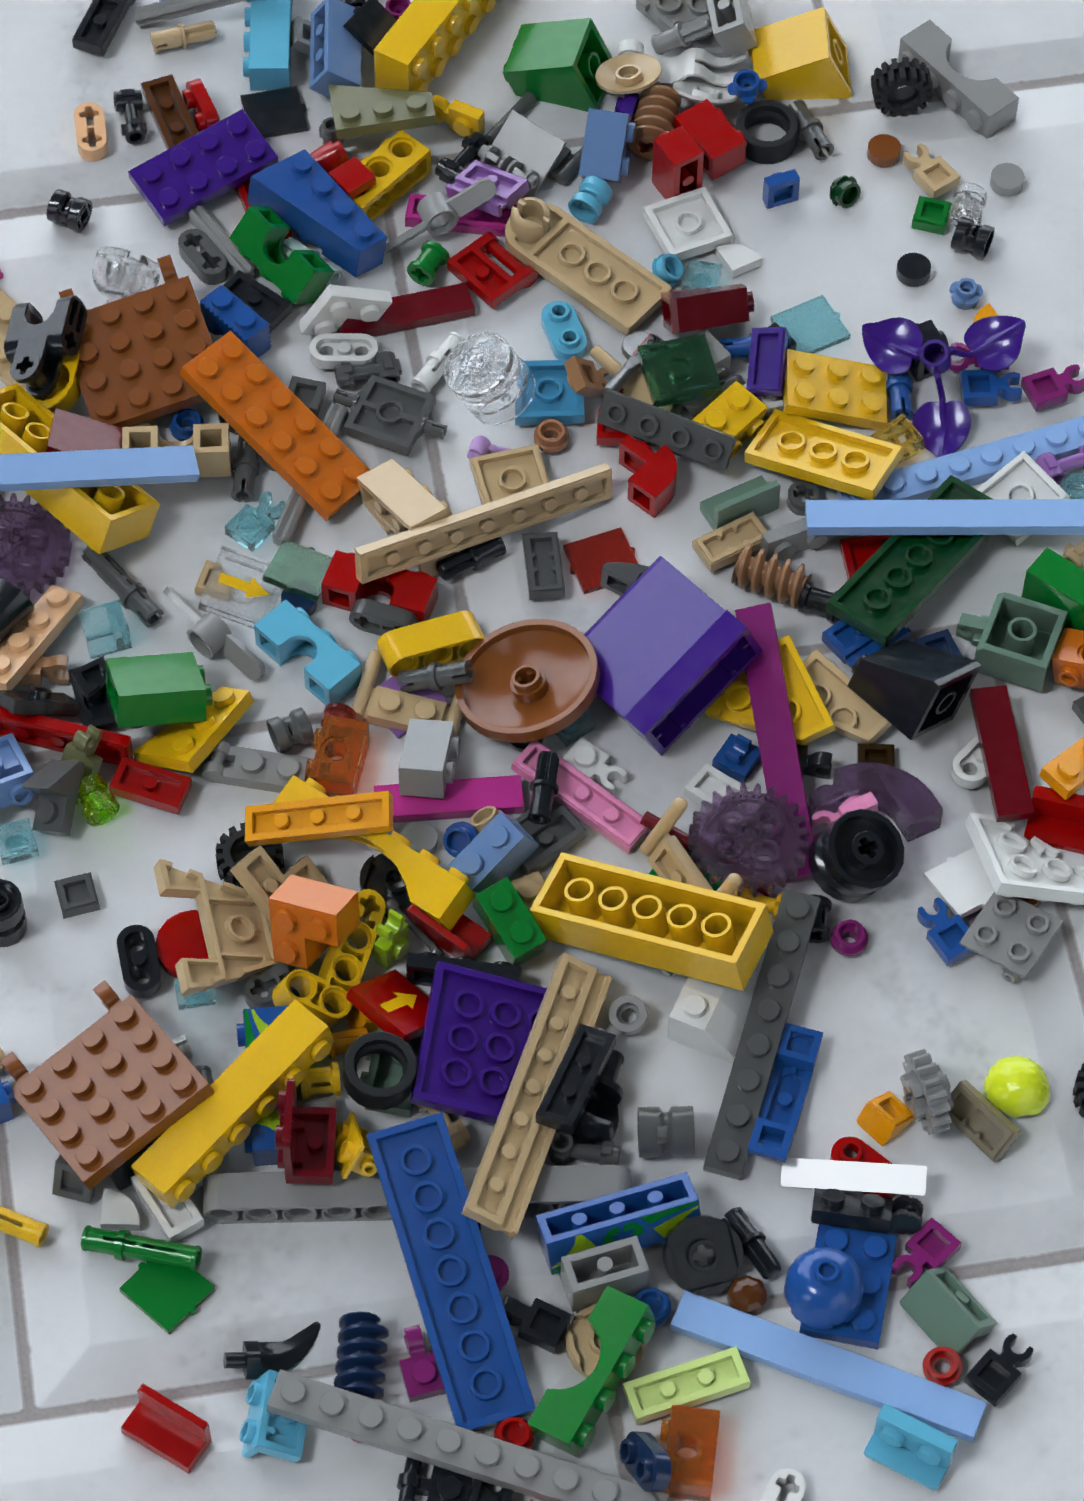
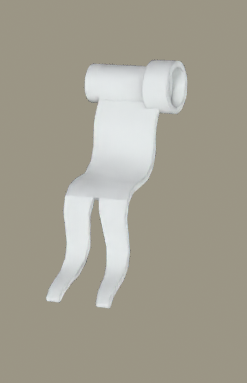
[617,39,747,86]

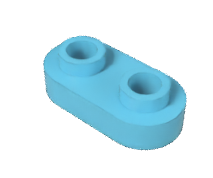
[541,301,587,360]

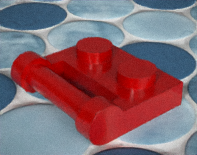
[447,232,538,309]

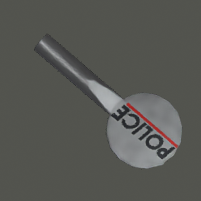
[602,331,669,396]

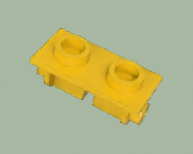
[335,1112,377,1180]

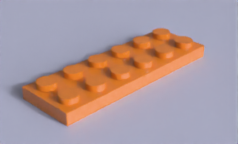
[179,330,370,521]

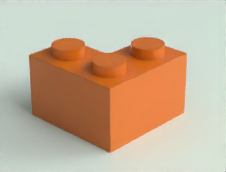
[268,875,360,970]

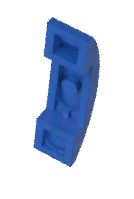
[747,1023,823,1163]

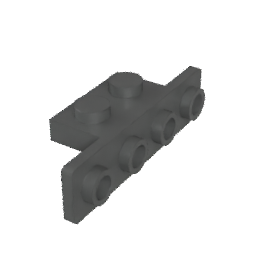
[597,389,736,470]

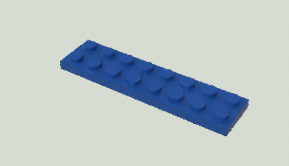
[366,1112,536,1432]

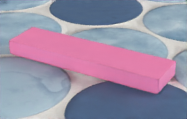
[511,740,650,854]

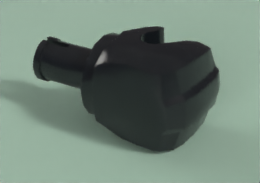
[573,1049,624,1144]

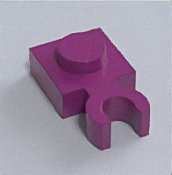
[1021,364,1084,411]
[891,1218,961,1289]

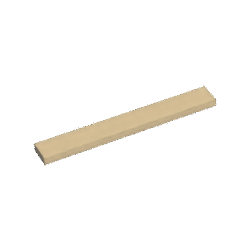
[354,463,612,584]

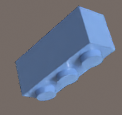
[310,0,363,98]

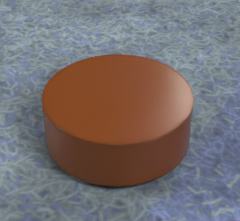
[867,134,901,167]

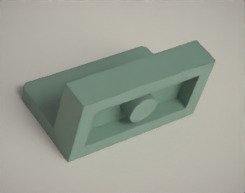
[700,475,781,530]
[900,1266,998,1354]

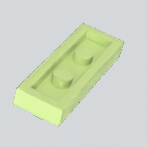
[622,1346,751,1425]

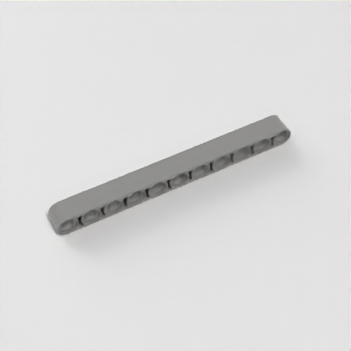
[203,1165,632,1224]

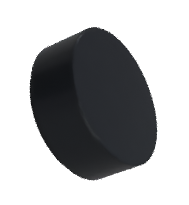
[896,253,931,287]

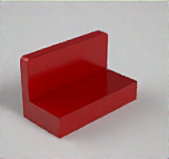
[1024,785,1084,855]
[407,904,493,960]
[121,1383,212,1474]

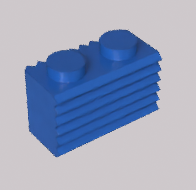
[200,285,272,358]

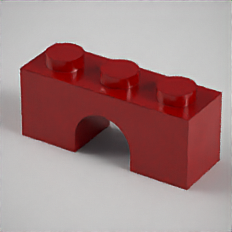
[321,550,438,622]

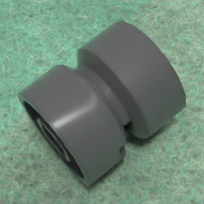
[637,1106,695,1158]

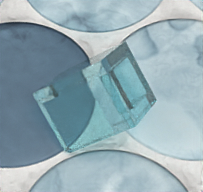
[78,600,132,659]

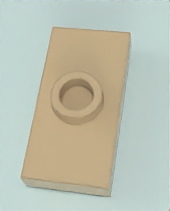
[692,512,767,573]

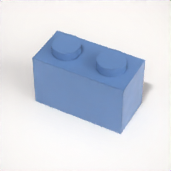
[578,108,636,183]
[449,811,540,893]

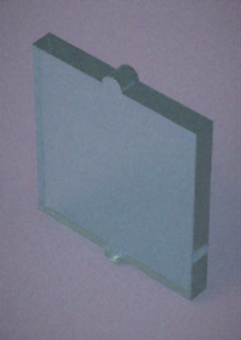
[770,295,851,354]

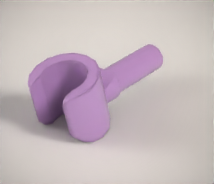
[467,435,511,460]

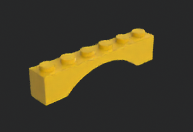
[273,775,476,931]

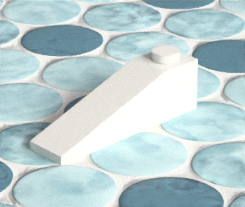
[668,966,757,1063]

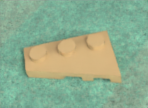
[803,649,892,744]

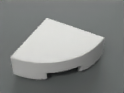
[715,244,762,278]
[100,1188,141,1231]

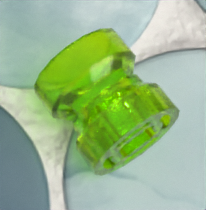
[76,774,120,826]

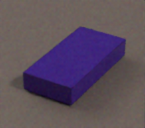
[746,327,789,397]

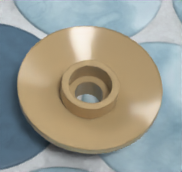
[595,53,661,94]

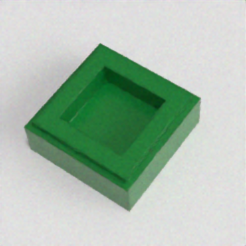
[911,195,952,235]

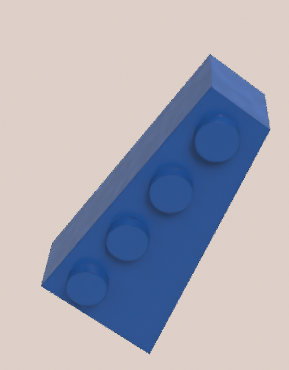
[247,149,387,278]

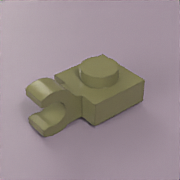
[61,725,103,793]

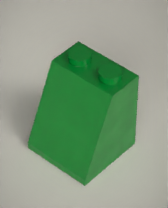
[503,18,612,112]

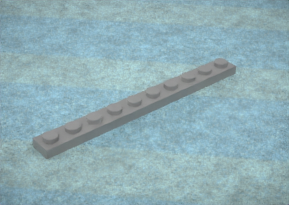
[267,1369,669,1501]

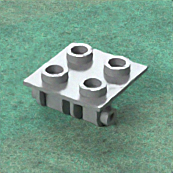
[478,110,566,197]
[959,891,1063,983]

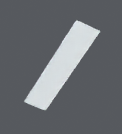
[781,1157,927,1195]

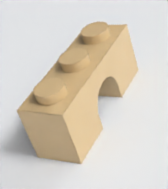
[122,423,231,478]

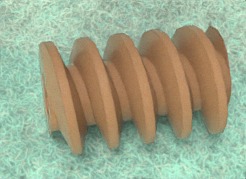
[628,85,681,161]
[731,543,812,609]

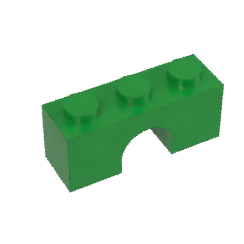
[229,206,335,305]

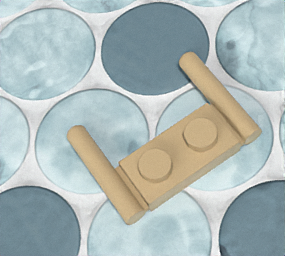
[349,649,463,737]
[640,797,742,895]

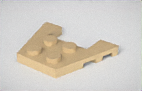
[153,859,280,996]

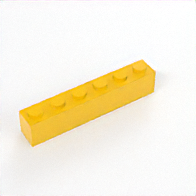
[131,999,334,1209]

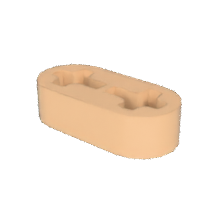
[74,102,108,162]

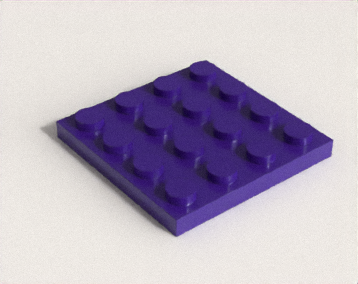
[409,961,559,1132]

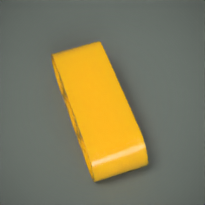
[376,610,485,678]

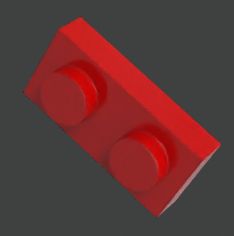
[109,757,192,815]

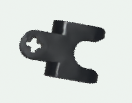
[4,295,87,399]

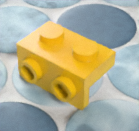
[692,380,767,458]

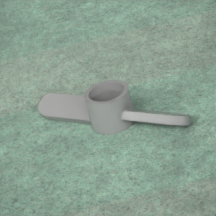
[385,178,497,253]
[163,586,265,681]

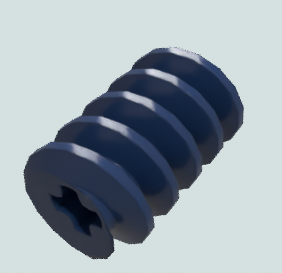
[334,1311,389,1400]

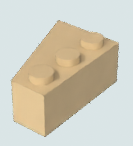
[357,458,457,577]

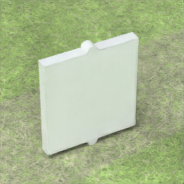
[924,847,994,919]

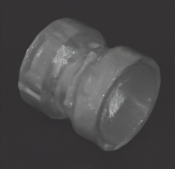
[948,183,988,227]

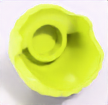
[984,1056,1050,1119]

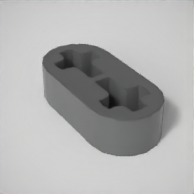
[178,229,228,285]
[349,598,419,636]
[244,963,313,1008]

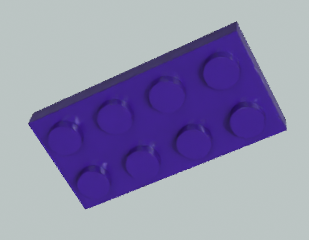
[128,109,279,227]

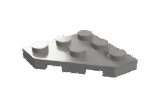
[636,0,732,58]

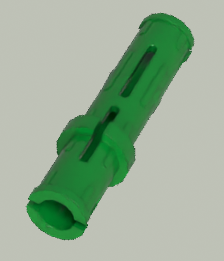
[81,1225,202,1272]

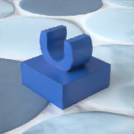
[712,733,761,784]

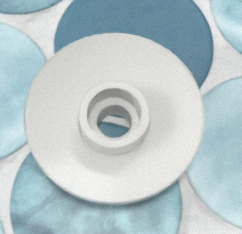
[673,80,738,106]

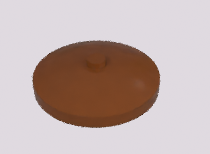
[455,619,600,743]

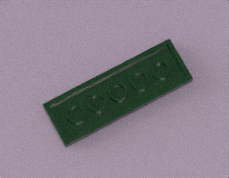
[826,475,992,646]

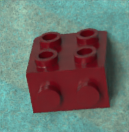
[275,1078,338,1185]

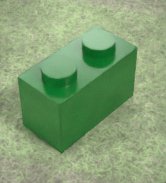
[473,877,547,966]

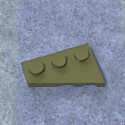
[328,84,436,140]

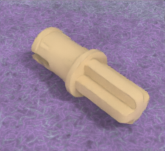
[150,20,217,53]

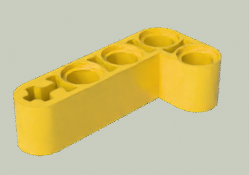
[272,889,386,1029]

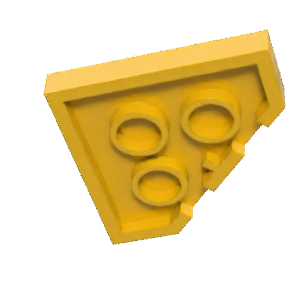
[705,635,836,746]

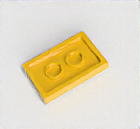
[783,349,887,431]

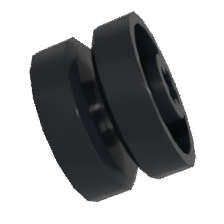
[808,809,904,902]

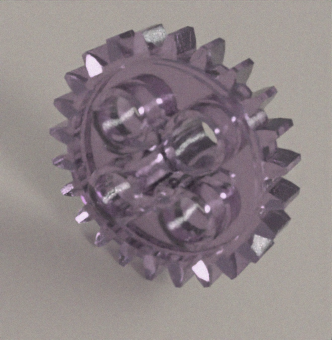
[0,493,72,598]
[688,783,810,897]

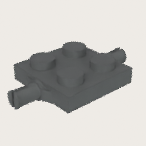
[333,374,447,456]

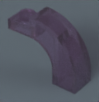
[808,763,943,842]

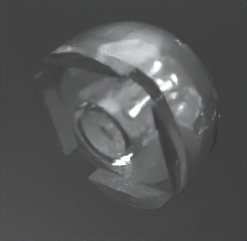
[92,247,161,303]

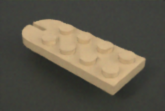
[505,197,672,336]

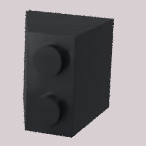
[847,639,982,740]

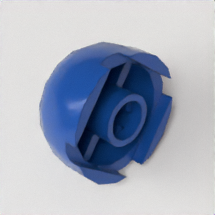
[783,1246,864,1330]

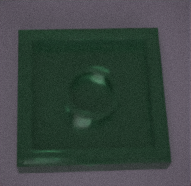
[637,334,722,407]

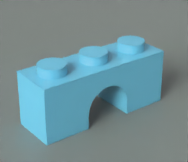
[254,599,362,709]

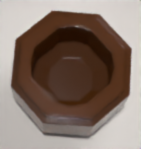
[727,1275,767,1316]

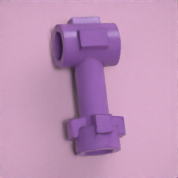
[1035,445,1084,485]

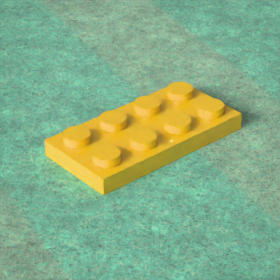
[744,409,903,500]

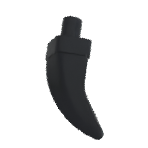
[223,1322,321,1379]

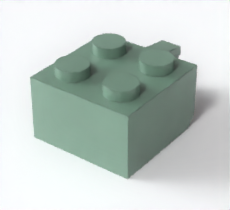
[956,592,1068,692]

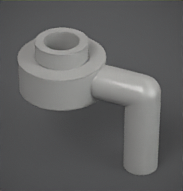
[596,995,648,1041]

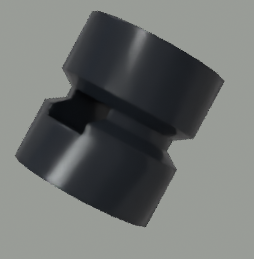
[0,879,27,947]

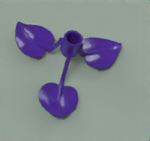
[862,315,1026,458]

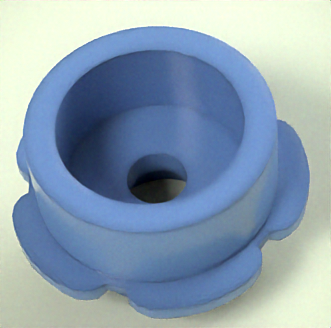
[949,278,983,310]

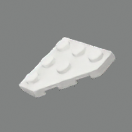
[965,813,1084,906]

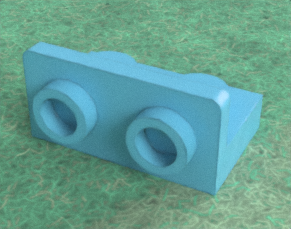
[240,1370,307,1463]
[864,1403,958,1491]

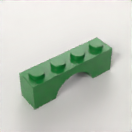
[527,1285,656,1458]

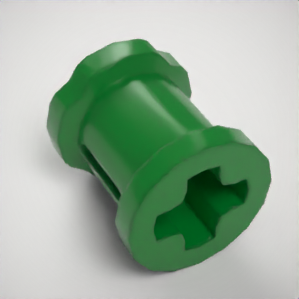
[407,241,450,286]

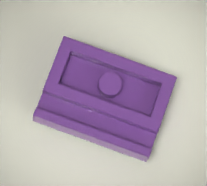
[445,160,530,218]

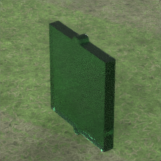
[262,541,332,602]

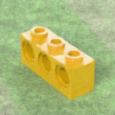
[352,130,431,222]

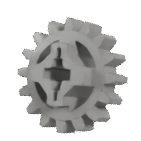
[900,1049,954,1135]

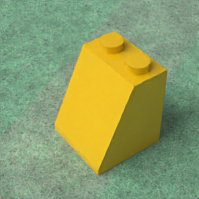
[748,7,852,100]

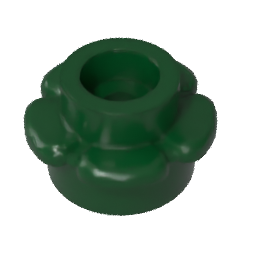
[829,175,861,208]

